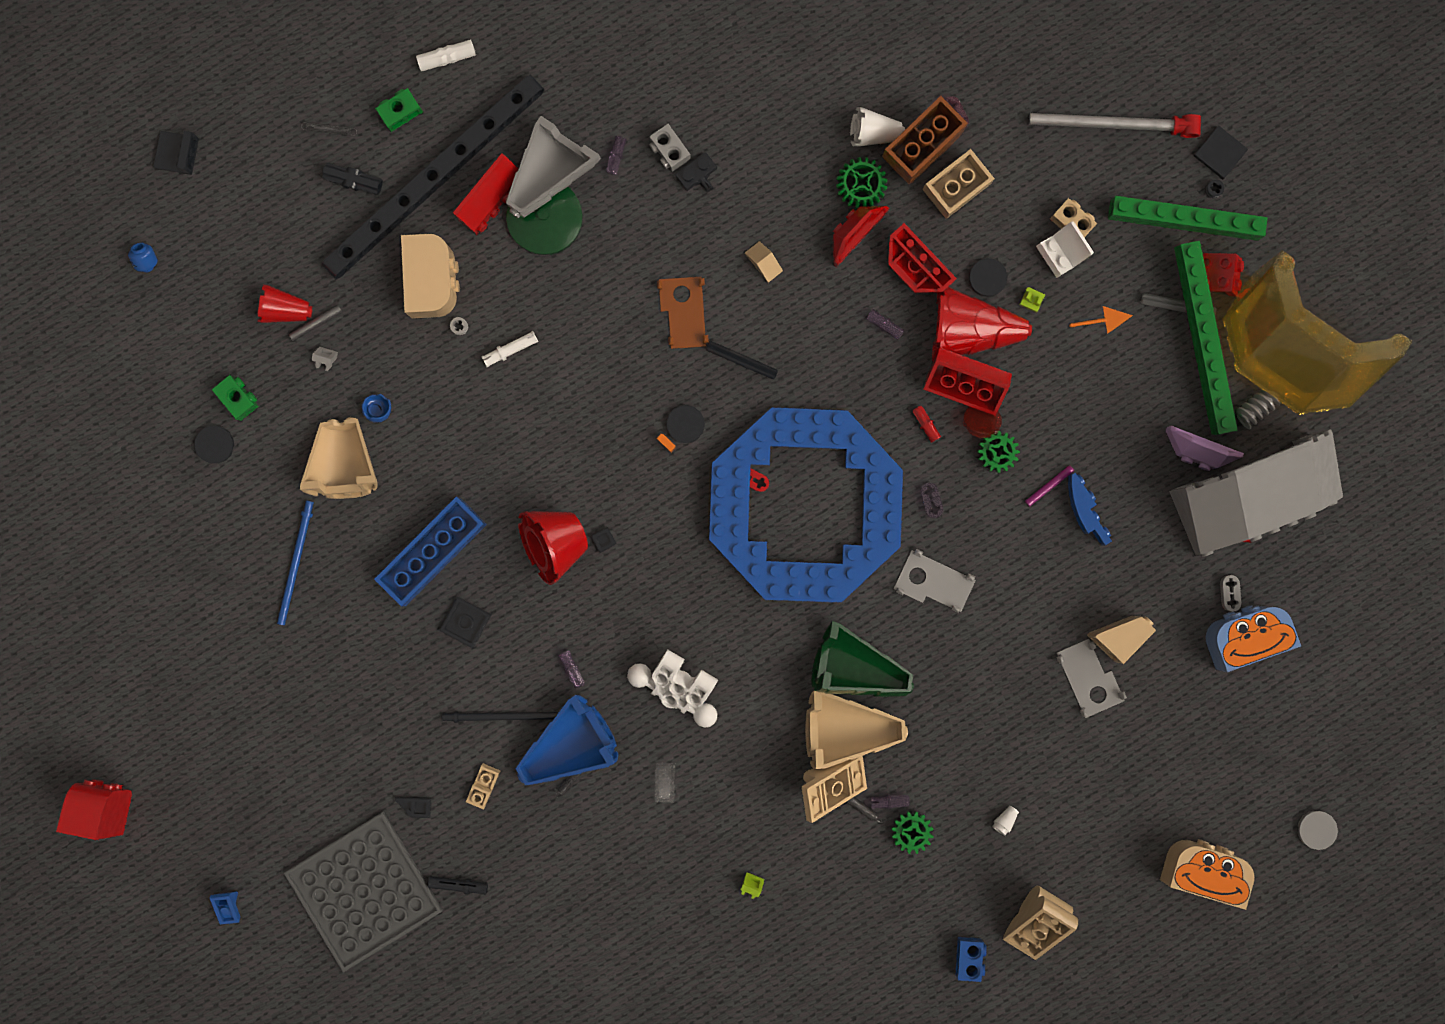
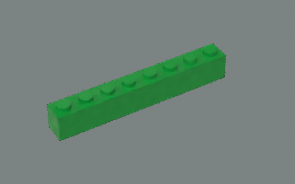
[1108,196,1268,241]

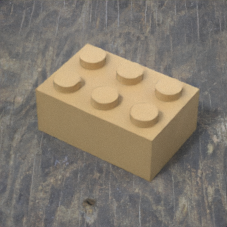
[923,149,995,219]

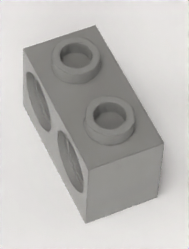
[649,124,691,172]

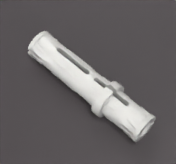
[482,331,538,367]

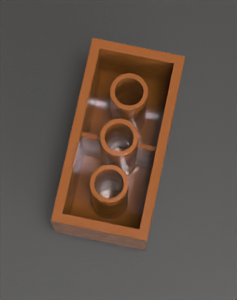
[882,96,968,184]

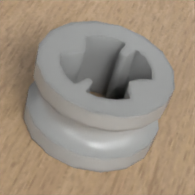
[450,317,468,335]

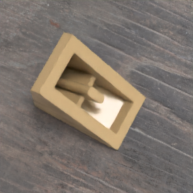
[745,241,783,283]

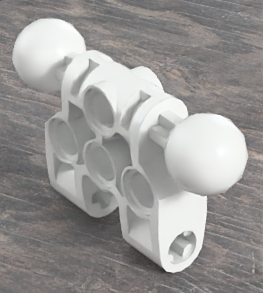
[627,650,718,727]

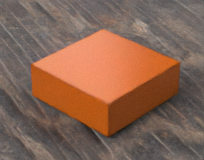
[657,434,676,453]

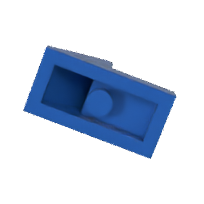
[210,892,240,925]

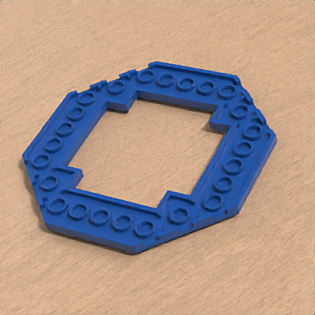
[709,408,903,602]

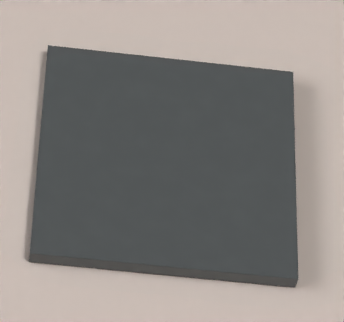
[284,811,443,972]

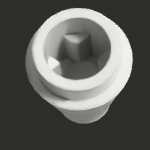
[992,806,1019,836]

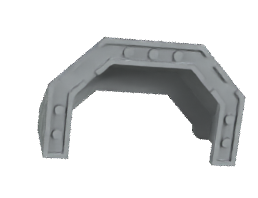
[1169,430,1343,557]

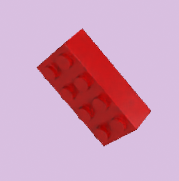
[923,347,1012,416]

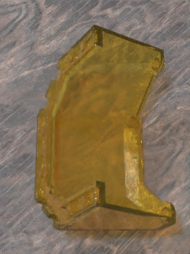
[1223,250,1413,415]

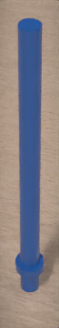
[277,501,314,625]

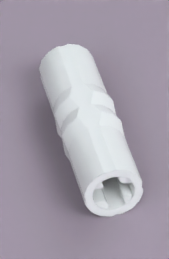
[416,40,476,72]

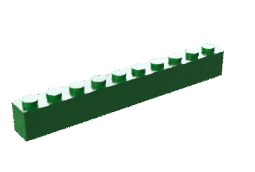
[1174,241,1237,435]

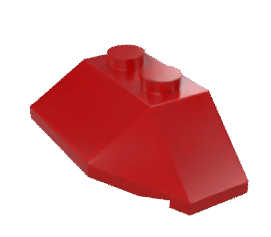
[832,206,889,268]
[888,223,957,293]

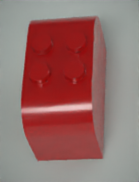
[56,779,132,840]

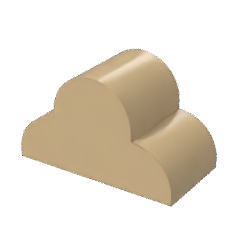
[1003,886,1078,960]

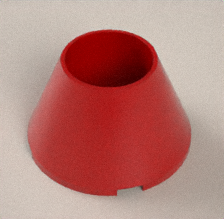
[518,511,588,585]

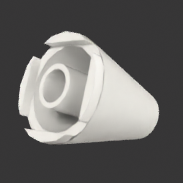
[850,107,905,146]

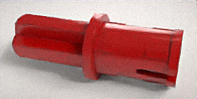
[913,406,941,443]

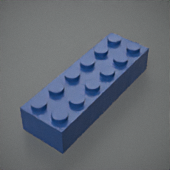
[374,497,487,607]

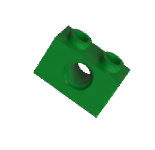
[376,88,423,132]
[212,375,259,421]

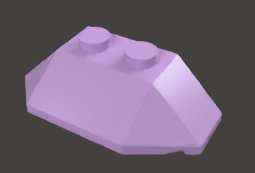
[1166,426,1244,471]

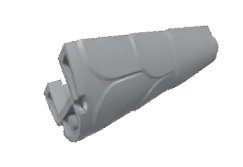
[506,116,601,218]

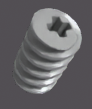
[1236,388,1280,430]

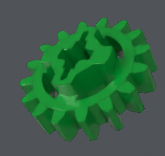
[977,431,1020,473]
[891,811,934,854]

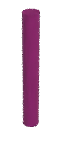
[1025,465,1074,507]

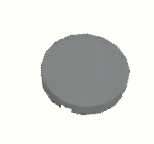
[1298,811,1338,850]

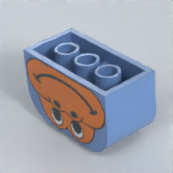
[1206,605,1301,672]

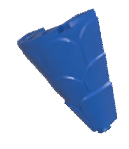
[516,695,618,785]

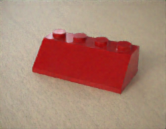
[453,153,519,235]

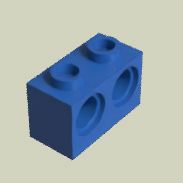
[955,937,987,982]

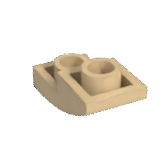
[466,763,500,810]

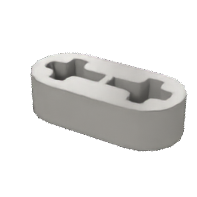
[1220,575,1241,612]

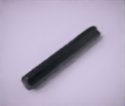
[706,341,778,379]

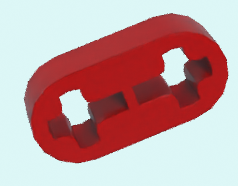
[750,468,769,492]

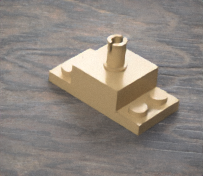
[802,756,867,823]

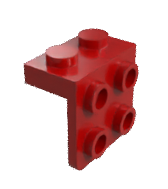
[1202,253,1244,297]

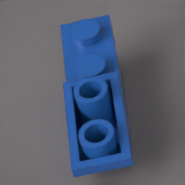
[1068,473,1112,546]

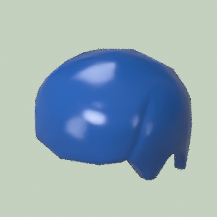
[362,394,391,422]

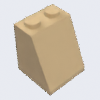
[1087,616,1156,664]

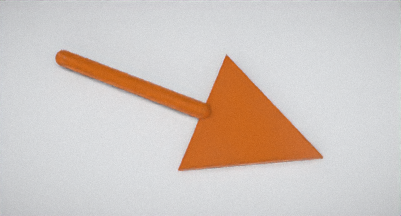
[1069,306,1133,334]

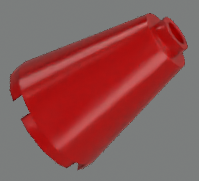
[258,284,313,323]

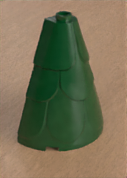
[811,621,914,697]

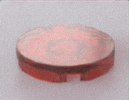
[963,407,1002,438]

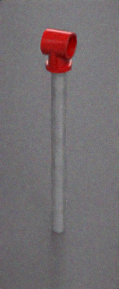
[1029,113,1201,138]

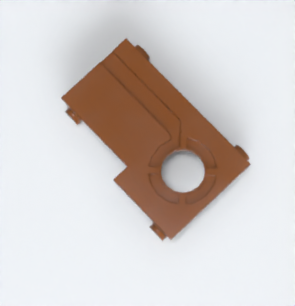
[657,277,709,349]

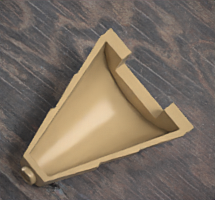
[805,691,908,769]

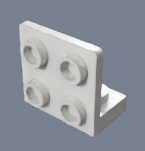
[1036,221,1094,278]

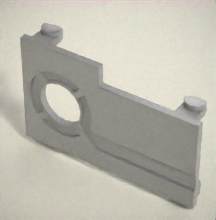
[894,549,976,613]
[1056,639,1127,718]

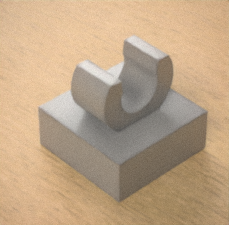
[312,347,338,371]

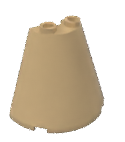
[300,418,377,499]

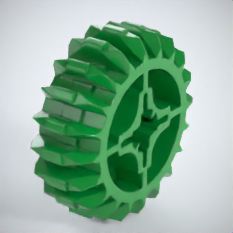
[836,157,888,209]

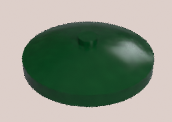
[506,187,583,255]

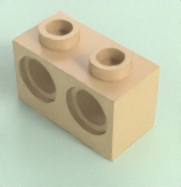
[1050,198,1097,238]

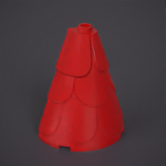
[932,287,1032,361]

